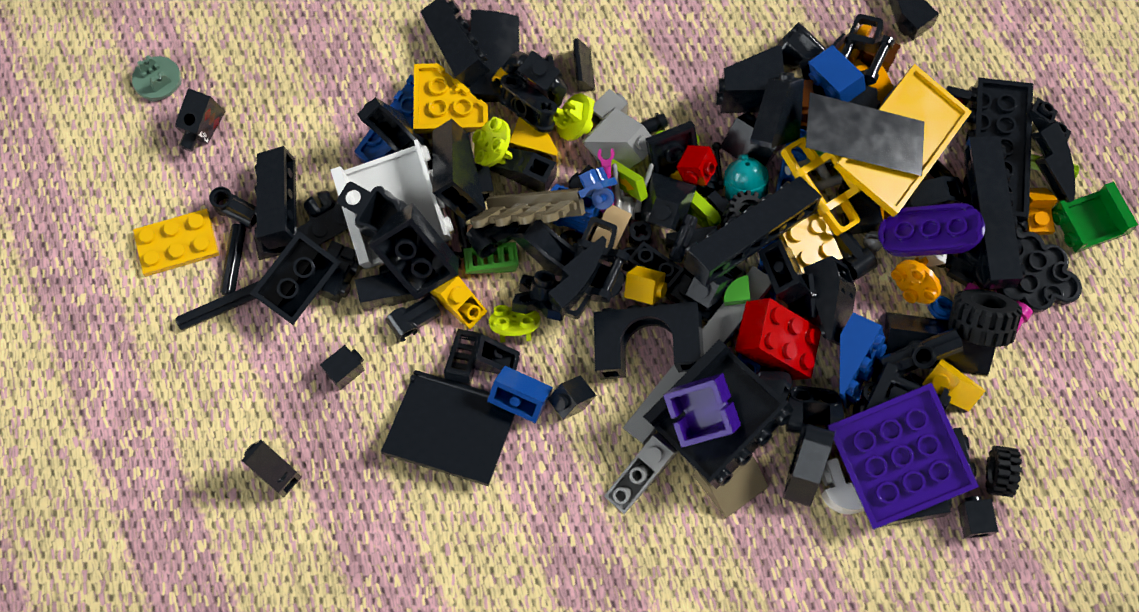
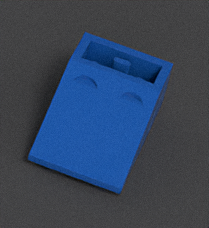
[839,312,887,409]

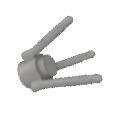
[612,163,654,220]

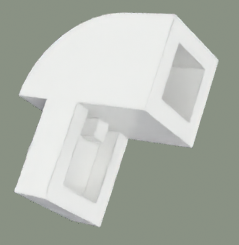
[821,458,864,514]

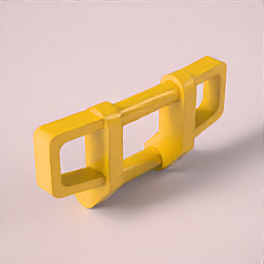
[781,137,861,236]

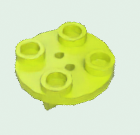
[553,93,594,141]
[472,116,513,167]
[489,305,541,343]

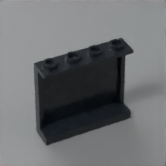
[643,339,794,489]

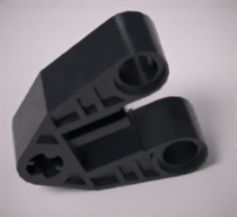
[783,422,835,507]

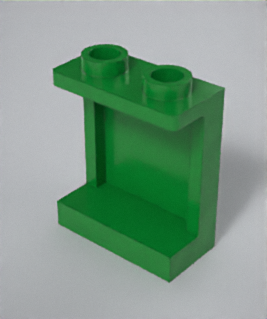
[1052,182,1138,253]

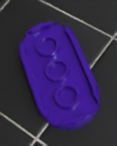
[878,203,985,257]

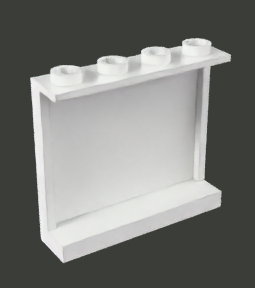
[330,139,454,269]

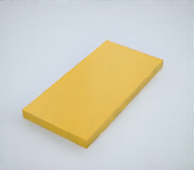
[834,64,972,217]

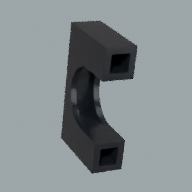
[594,300,704,380]

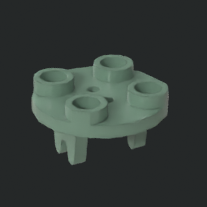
[132,55,182,102]

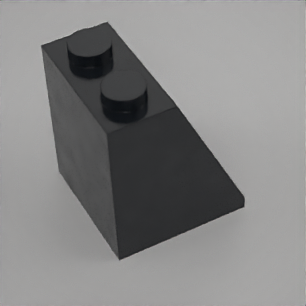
[715,45,784,113]

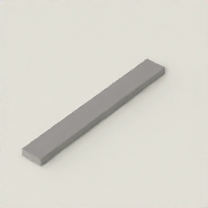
[623,266,773,445]

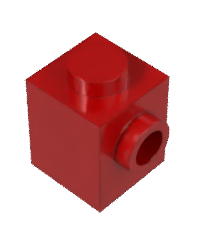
[677,145,718,186]

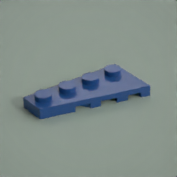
[354,75,414,163]

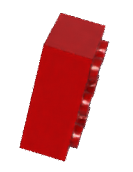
[735,298,821,380]

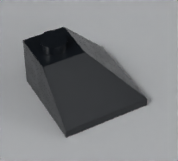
[635,172,697,232]

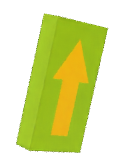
[611,159,648,202]

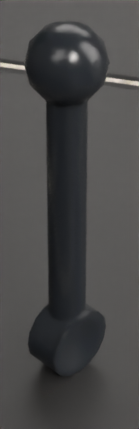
[712,142,724,189]

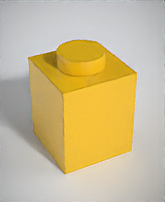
[624,266,667,305]

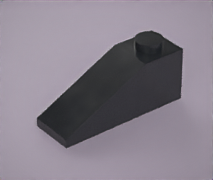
[889,0,939,41]

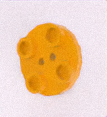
[891,257,941,304]

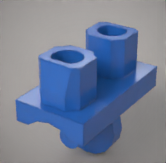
[578,167,618,210]

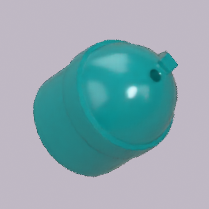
[723,154,769,212]

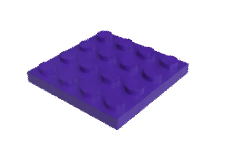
[827,383,979,530]

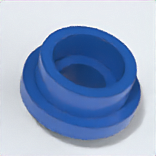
[928,296,953,320]

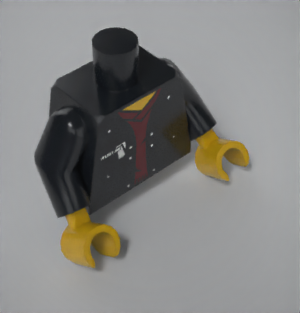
[492,51,567,117]

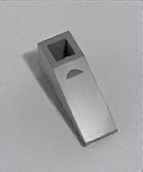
[604,432,678,514]

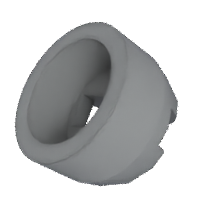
[863,231,883,252]

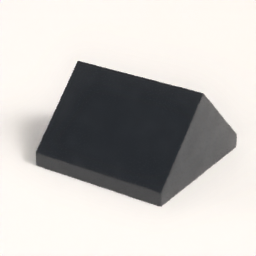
[721,112,783,167]

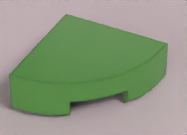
[724,275,751,306]

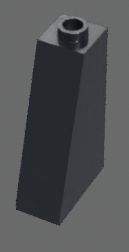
[432,119,486,221]

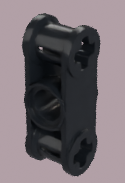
[498,74,557,133]

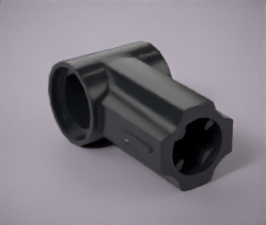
[209,187,257,229]
[465,222,519,258]
[833,230,878,280]
[386,295,441,342]

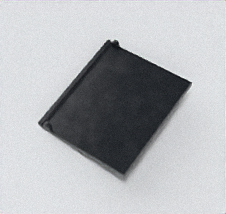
[381,370,515,487]

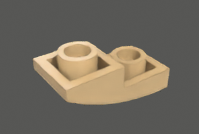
[591,205,632,249]

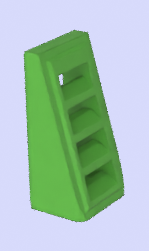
[463,242,519,274]

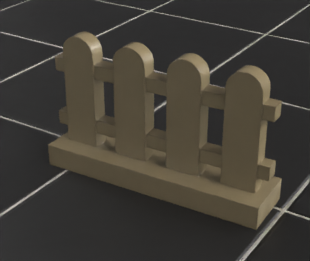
[470,188,586,228]

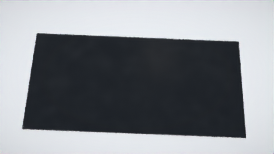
[805,92,925,176]

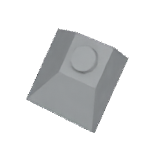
[582,108,652,169]

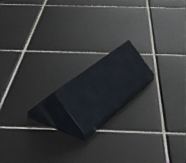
[883,312,996,376]

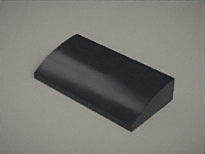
[470,10,519,102]

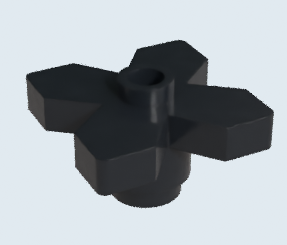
[512,270,564,321]

